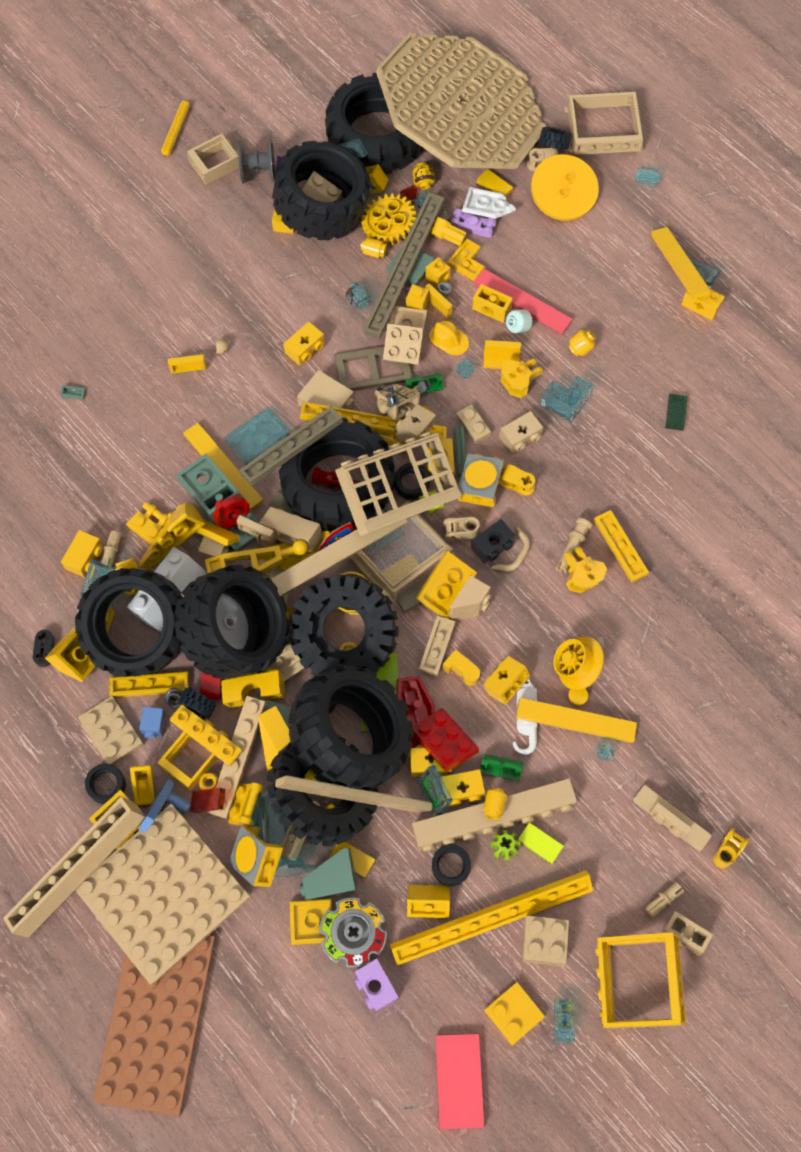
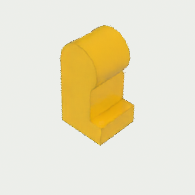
[443,650,480,686]

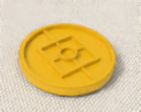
[531,154,599,221]

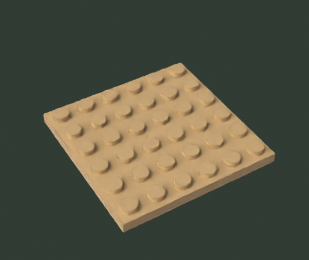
[75,804,251,986]

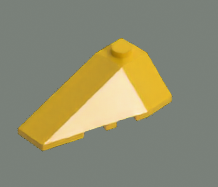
[138,502,206,571]
[45,606,115,682]
[258,706,316,784]

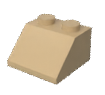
[301,171,342,202]
[449,576,492,621]

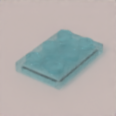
[224,407,290,465]

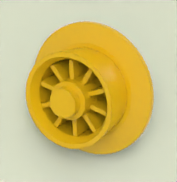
[553,636,604,690]

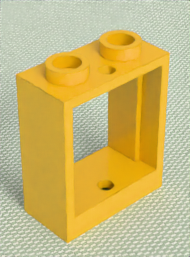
[158,732,219,791]

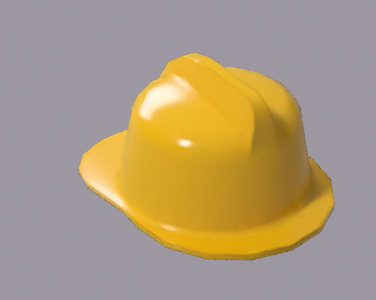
[429,321,469,356]

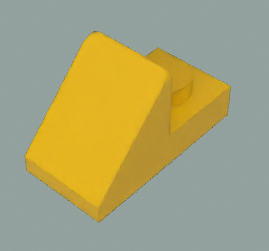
[130,764,156,805]

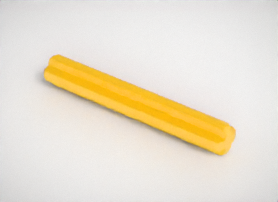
[161,100,190,156]

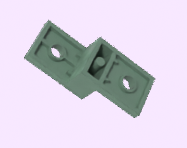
[176,454,259,552]

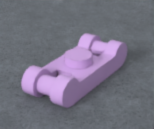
[450,209,497,238]

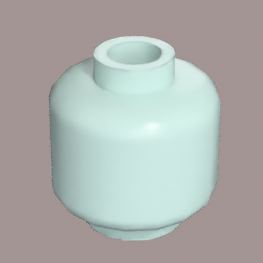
[506,309,532,333]

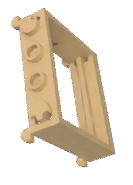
[564,92,643,156]

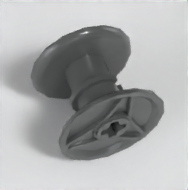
[238,139,275,184]

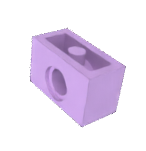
[353,959,399,1013]

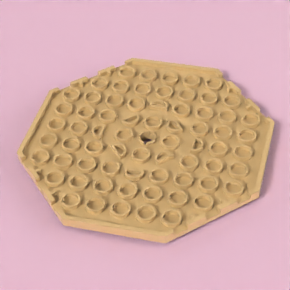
[376,33,546,169]

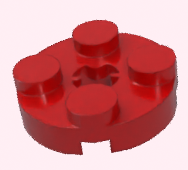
[213,493,250,529]

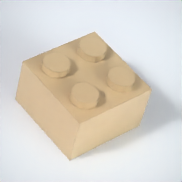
[521,916,569,967]

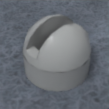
[437,282,451,297]

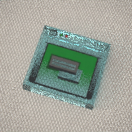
[417,765,453,817]

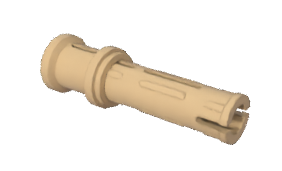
[555,518,592,573]

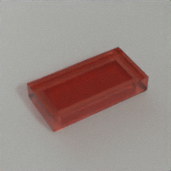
[190,788,226,813]

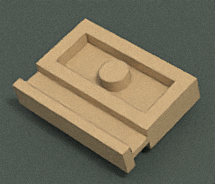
[261,643,305,682]

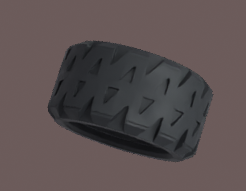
[272,141,371,240]
[174,565,289,679]
[75,568,183,677]

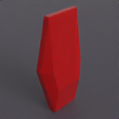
[397,676,435,747]

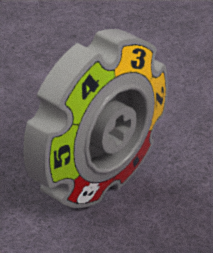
[319,898,387,968]

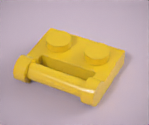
[228,783,263,826]

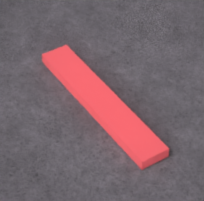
[474,269,573,335]

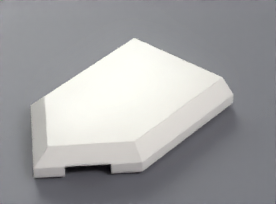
[462,187,516,219]

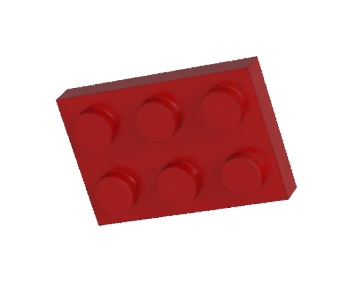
[413,708,479,772]

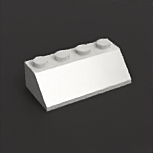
[127,547,208,633]

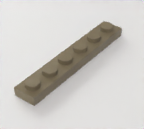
[239,406,343,486]

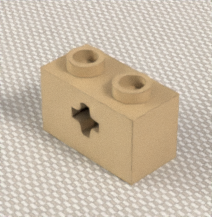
[395,404,436,448]
[499,411,543,454]
[661,911,713,956]

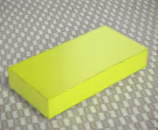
[518,823,564,864]

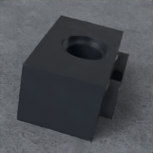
[471,519,516,564]

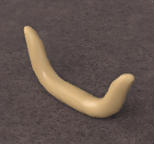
[491,526,530,572]

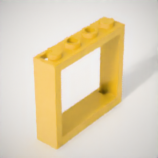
[595,932,686,1029]

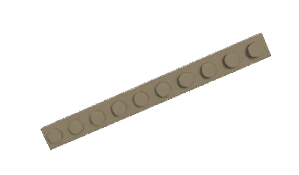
[363,192,445,339]

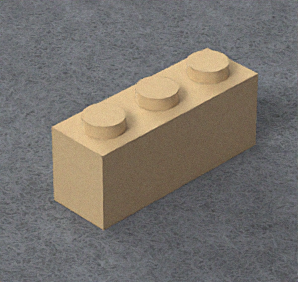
[259,507,322,552]

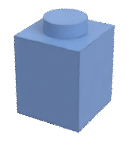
[139,707,166,739]

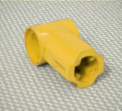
[430,217,467,246]

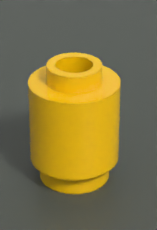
[361,237,387,258]
[483,787,507,820]

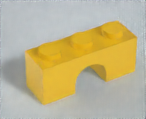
[221,669,286,708]

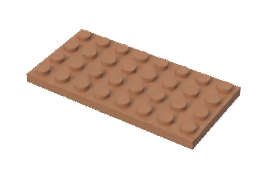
[93,935,216,1116]

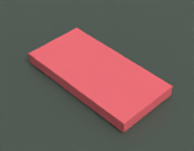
[436,1034,484,1129]

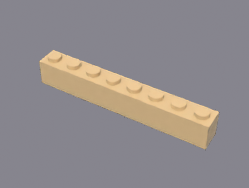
[412,779,577,852]
[3,797,145,938]

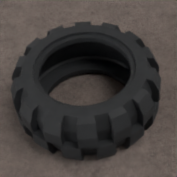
[325,73,423,174]
[279,418,395,530]
[288,665,414,791]

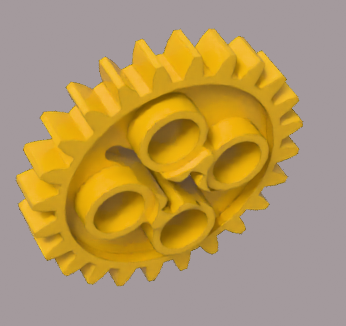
[361,193,417,245]

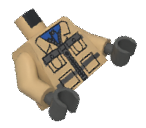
[375,378,431,421]

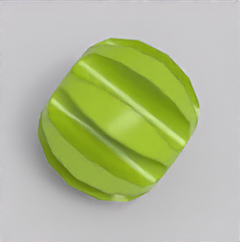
[490,830,521,861]

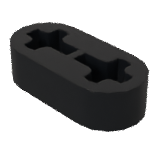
[33,629,55,667]

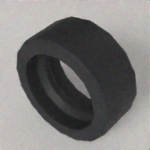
[395,463,430,500]
[85,763,126,804]
[431,844,471,886]

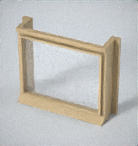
[349,500,455,603]

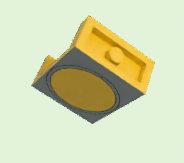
[458,454,505,507]
[228,825,283,887]

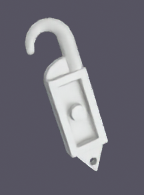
[513,679,537,755]

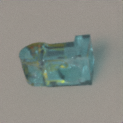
[553,999,575,1043]

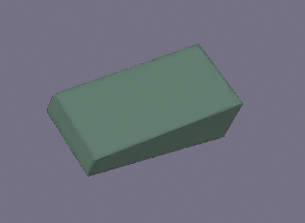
[60,385,85,400]

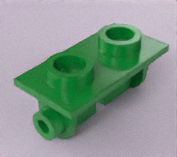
[405,373,443,394]
[480,754,523,781]

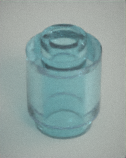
[635,167,661,187]

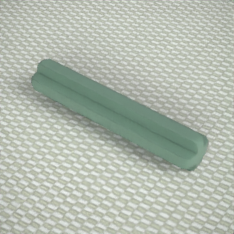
[454,425,466,477]

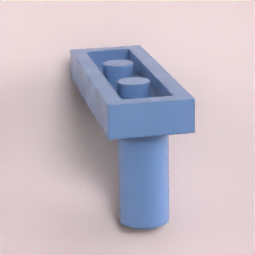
[138,779,191,833]

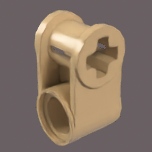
[527,147,559,171]
[443,517,480,542]

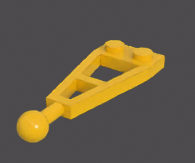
[205,540,308,574]

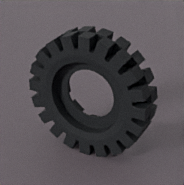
[289,575,399,676]
[267,735,378,846]

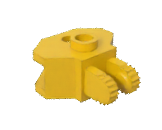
[500,359,543,398]
[564,547,607,593]

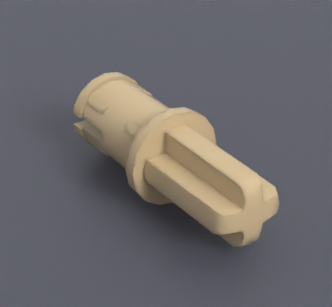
[100,531,121,569]
[646,882,684,917]

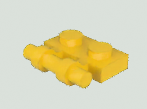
[126,502,168,545]

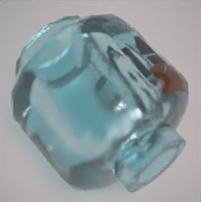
[346,282,372,310]

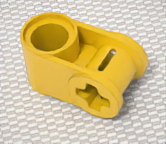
[499,464,535,496]
[713,827,750,869]

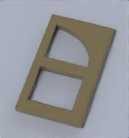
[334,346,412,391]

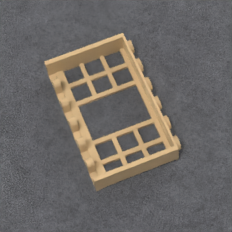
[335,432,462,536]

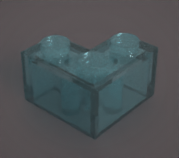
[541,376,593,422]

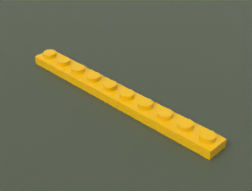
[390,870,593,966]

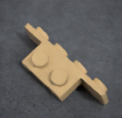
[633,785,711,852]

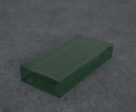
[665,394,687,431]

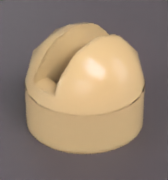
[216,339,228,354]

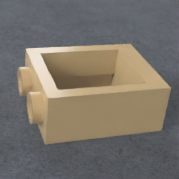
[187,134,239,185]

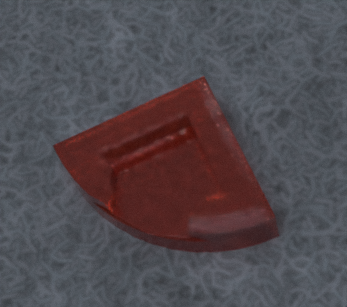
[400,185,417,205]

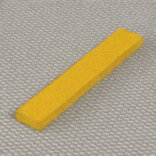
[651,227,710,299]
[183,423,264,512]
[516,698,637,743]

